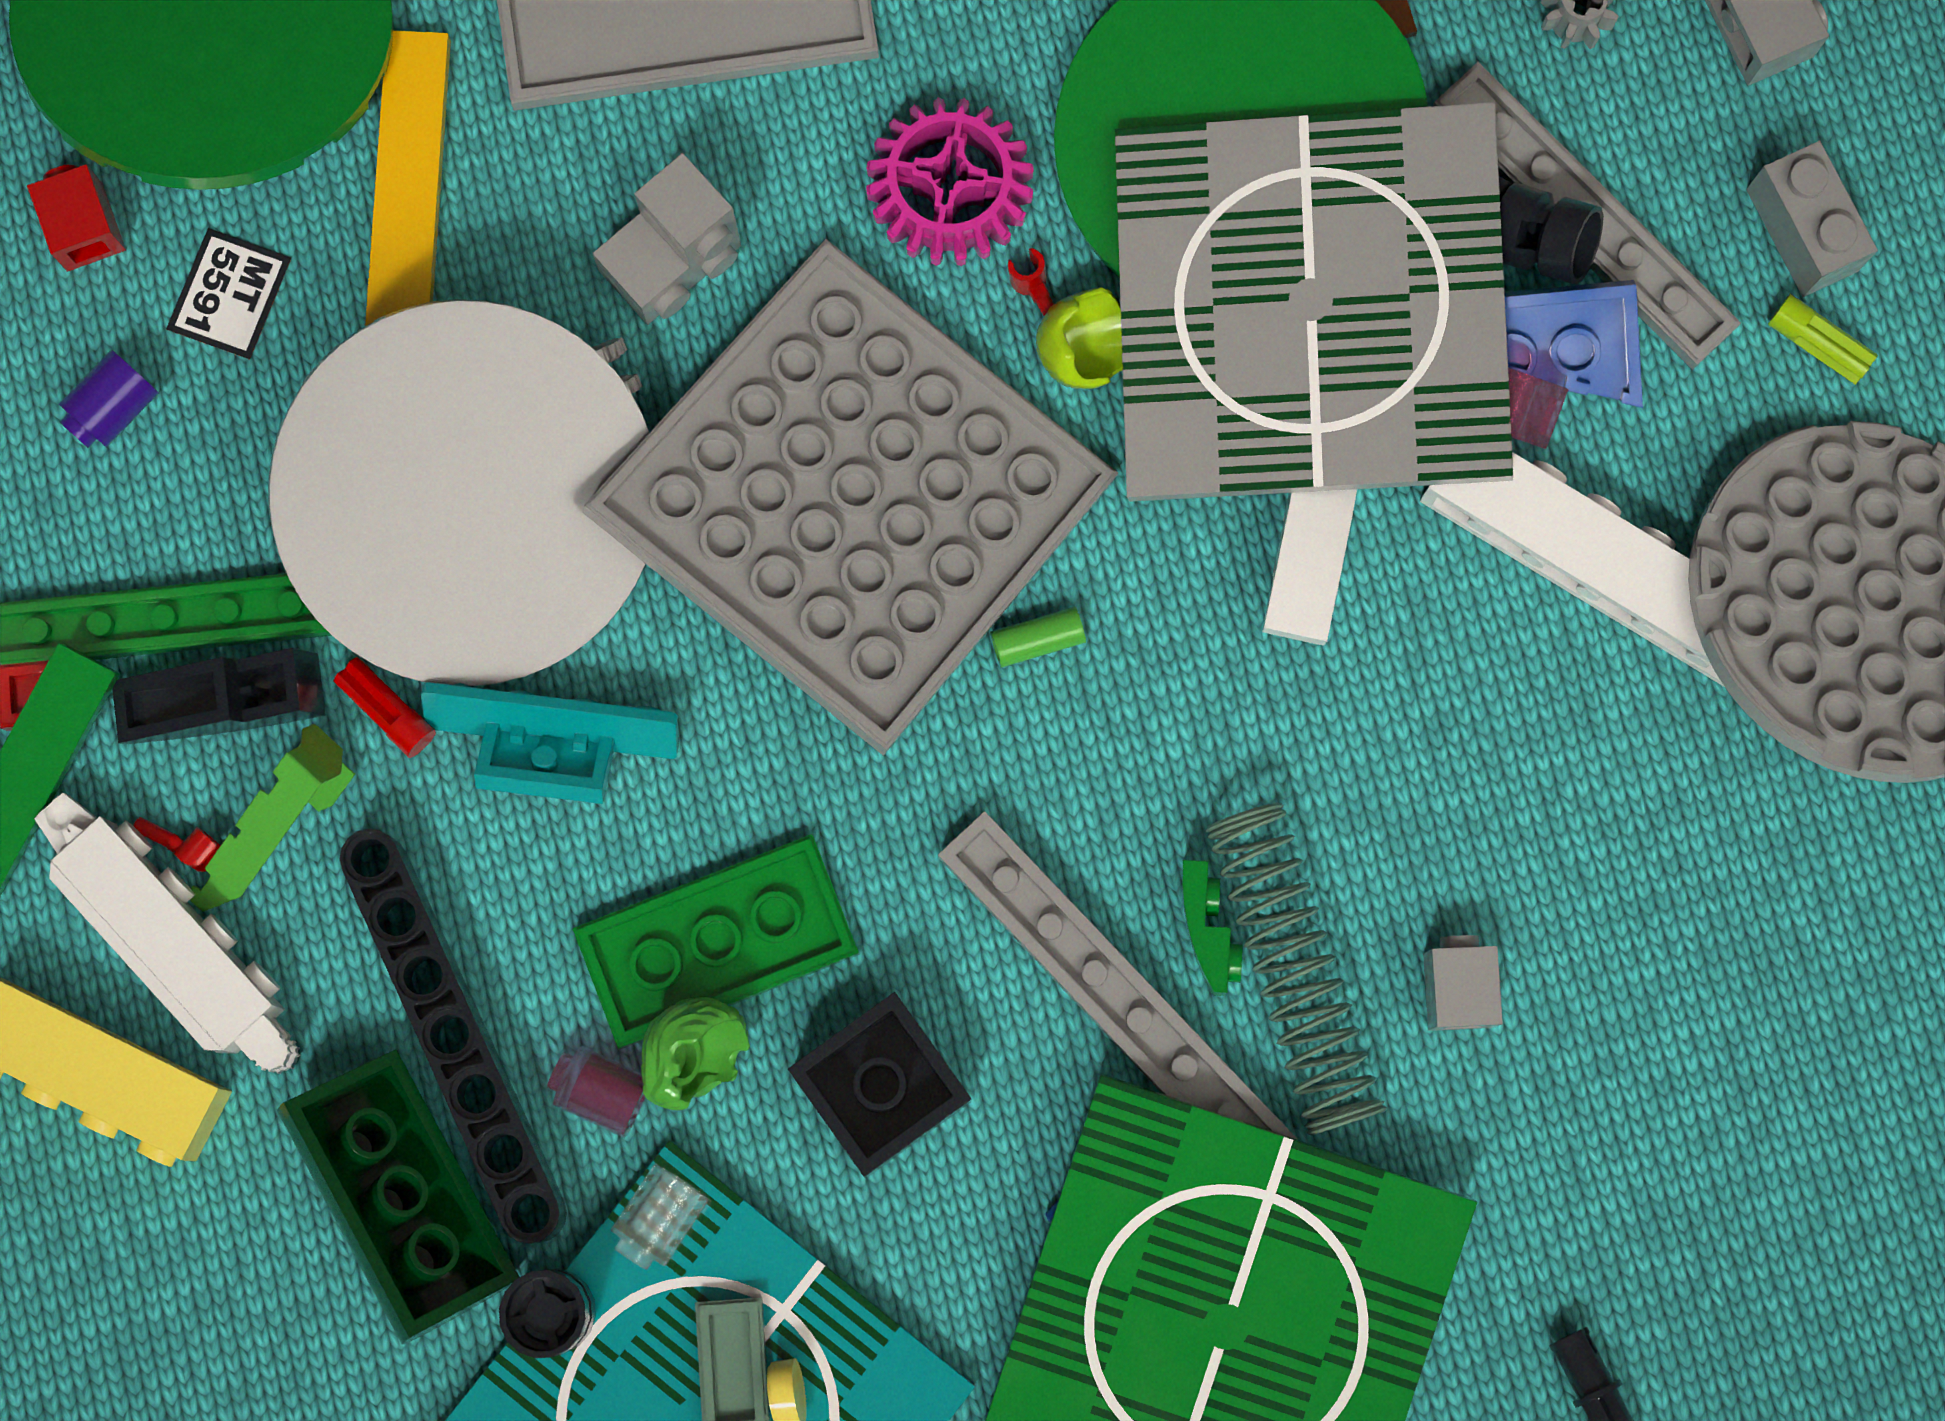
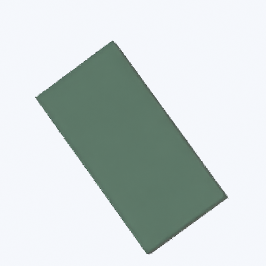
[695,1297,770,1421]

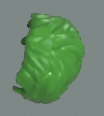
[641,997,750,1110]

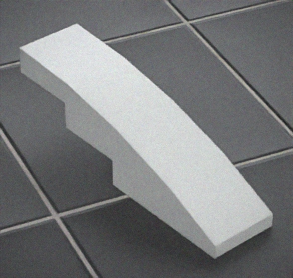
[1262,489,1357,646]

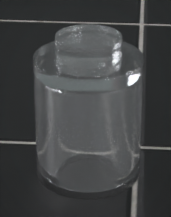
[611,1163,710,1270]

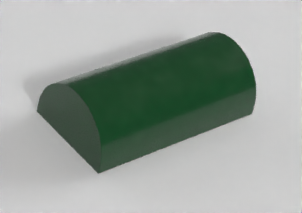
[277,1049,519,1345]

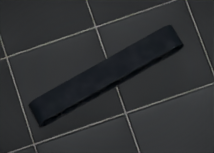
[340,828,567,1244]

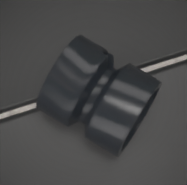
[1500,183,1604,285]
[499,1269,596,1358]

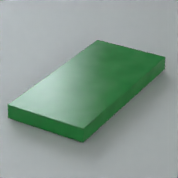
[572,834,860,1050]

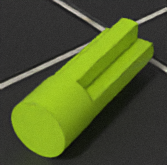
[1768,294,1878,385]

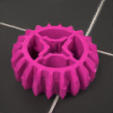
[866,97,1034,266]

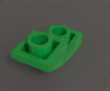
[1182,860,1243,997]

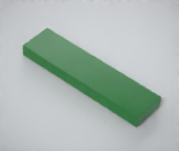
[0,643,120,897]

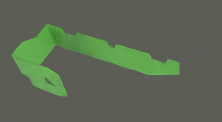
[190,723,355,912]

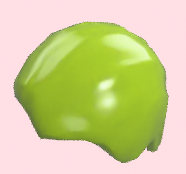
[1036,287,1123,389]

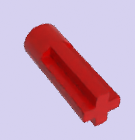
[333,657,436,758]

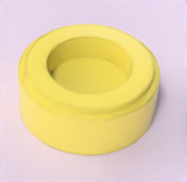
[767,1358,806,1421]

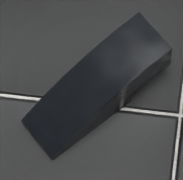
[112,648,326,744]

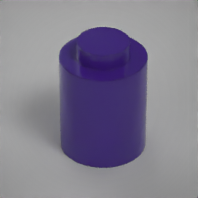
[59,349,159,448]

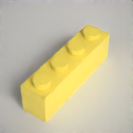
[0,978,232,1167]

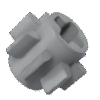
[1540,0,1619,49]

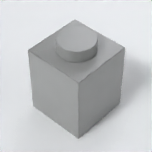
[1423,935,1503,1031]

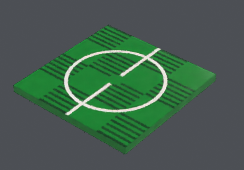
[985,1073,1477,1421]

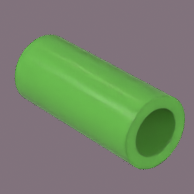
[990,606,1086,668]

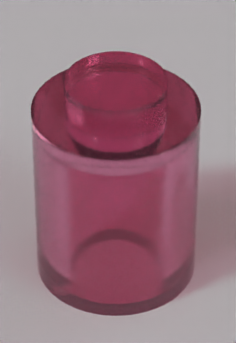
[547,1046,646,1138]

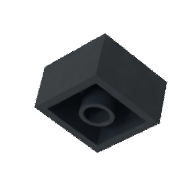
[788,992,972,1178]

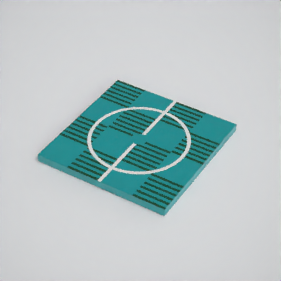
[445,1140,976,1421]

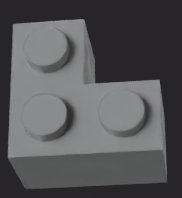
[592,153,741,325]

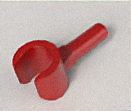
[1008,248,1054,316]
[133,817,221,872]

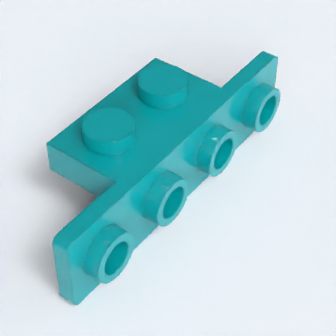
[421,682,679,804]

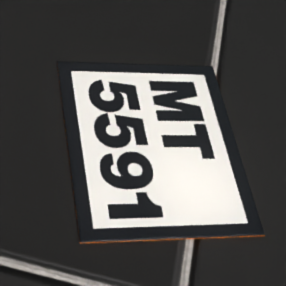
[166,228,291,360]

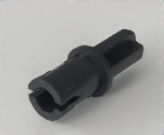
[1549,1327,1634,1421]

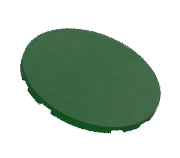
[9,0,394,190]
[1054,0,1428,278]

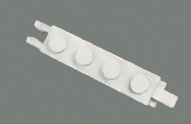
[34,793,301,1074]

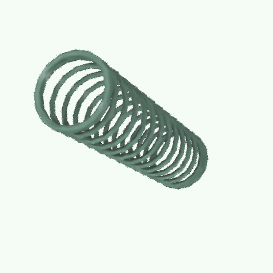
[1205,803,1387,1136]

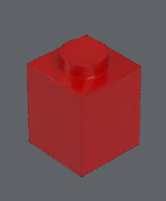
[27,164,126,272]

